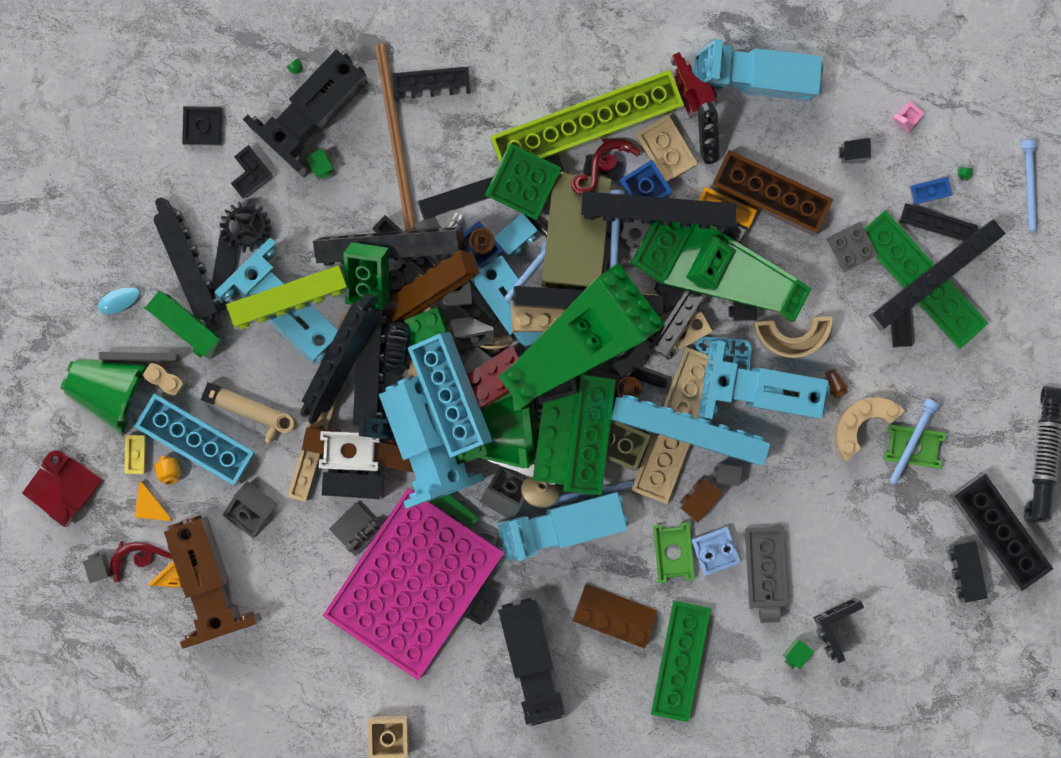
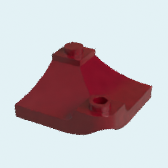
[670,52,718,119]
[22,450,104,527]

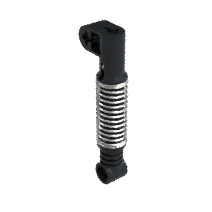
[1024,386,1061,523]

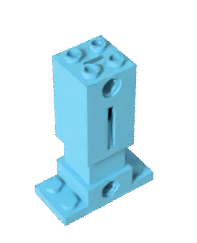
[693,39,824,101]
[214,238,338,365]
[471,255,543,347]
[697,341,830,419]
[379,376,484,509]
[497,492,628,561]

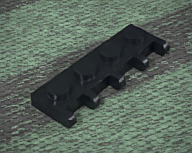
[392,67,471,100]

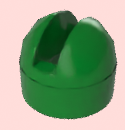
[286,58,303,74]
[957,167,974,181]

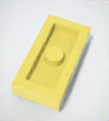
[124,435,146,474]

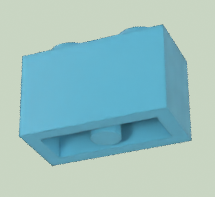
[494,214,538,257]

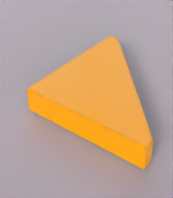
[135,482,172,521]
[148,562,182,588]

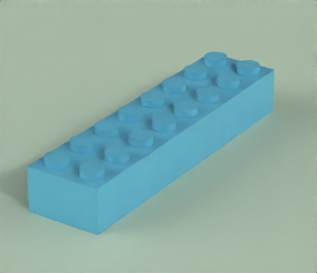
[611,395,770,466]

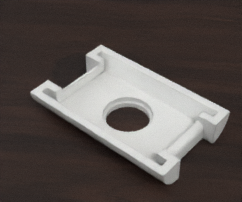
[319,431,379,471]

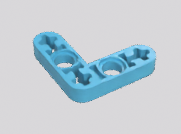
[695,337,751,370]

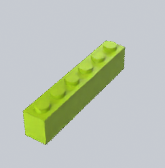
[226,265,347,331]

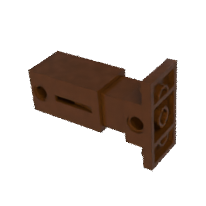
[164,515,262,649]

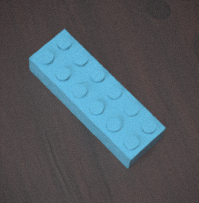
[408,332,493,458]
[134,394,257,486]

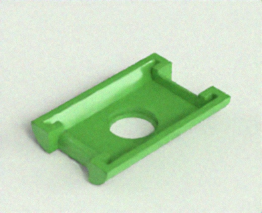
[883,424,946,469]
[653,522,695,583]

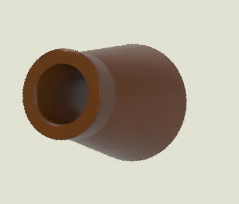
[825,369,849,399]

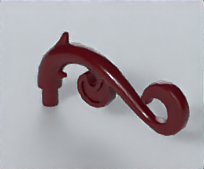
[571,139,641,196]
[110,541,172,583]

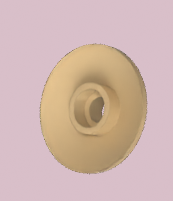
[479,334,513,353]
[521,477,559,508]

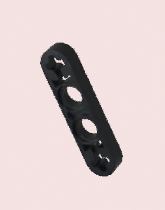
[698,102,720,165]

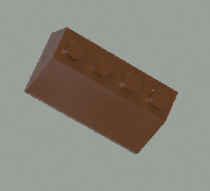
[572,583,657,649]

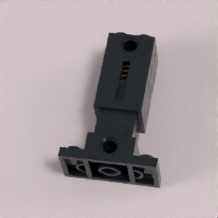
[242,49,368,178]
[498,598,567,727]

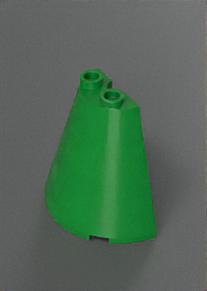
[60,359,149,436]
[480,393,539,469]

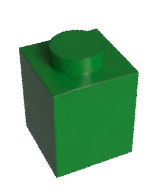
[306,148,335,180]
[782,638,814,669]

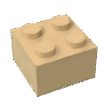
[368,716,409,758]

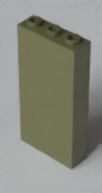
[541,172,611,290]

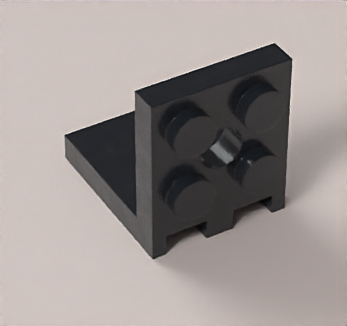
[813,598,864,663]

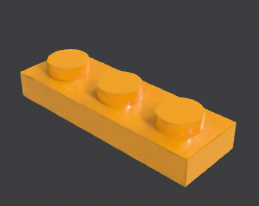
[699,187,757,229]

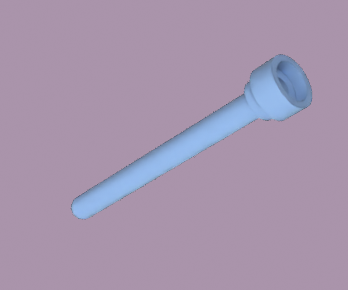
[1021,140,1037,232]
[609,190,626,269]
[505,241,546,302]
[890,398,940,485]
[546,481,634,509]

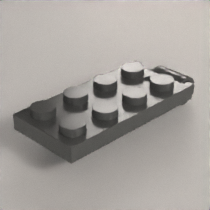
[745,527,788,623]

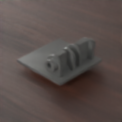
[826,222,878,272]
[329,502,381,556]

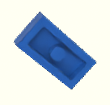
[909,177,953,205]

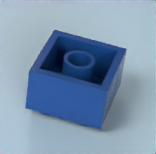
[619,160,672,198]

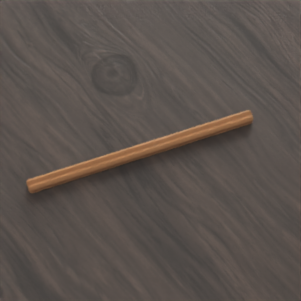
[375,44,415,230]

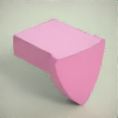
[893,101,925,133]

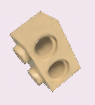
[675,312,712,351]

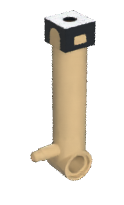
[200,382,296,444]

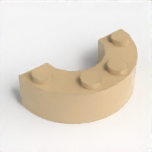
[752,316,832,359]
[834,398,905,461]

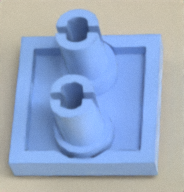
[691,526,741,576]

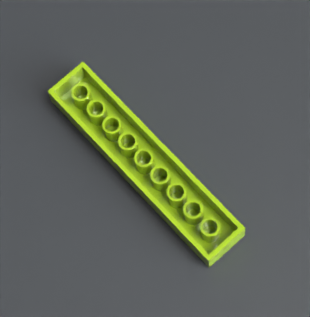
[490,70,684,164]

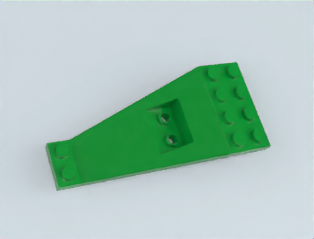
[630,221,812,322]
[498,263,664,408]

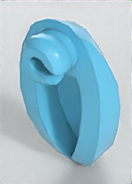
[98,288,139,314]

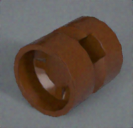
[469,228,495,256]
[616,376,642,398]

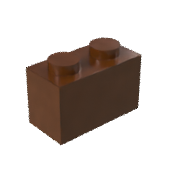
[679,478,723,523]

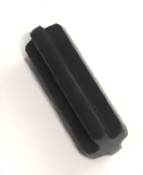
[630,368,668,388]

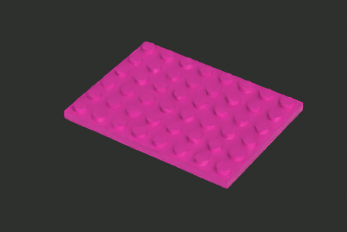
[322,488,504,680]

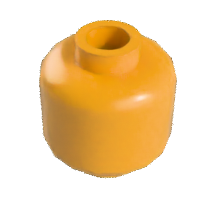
[154,455,182,485]

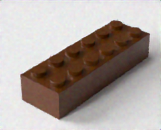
[710,150,833,236]

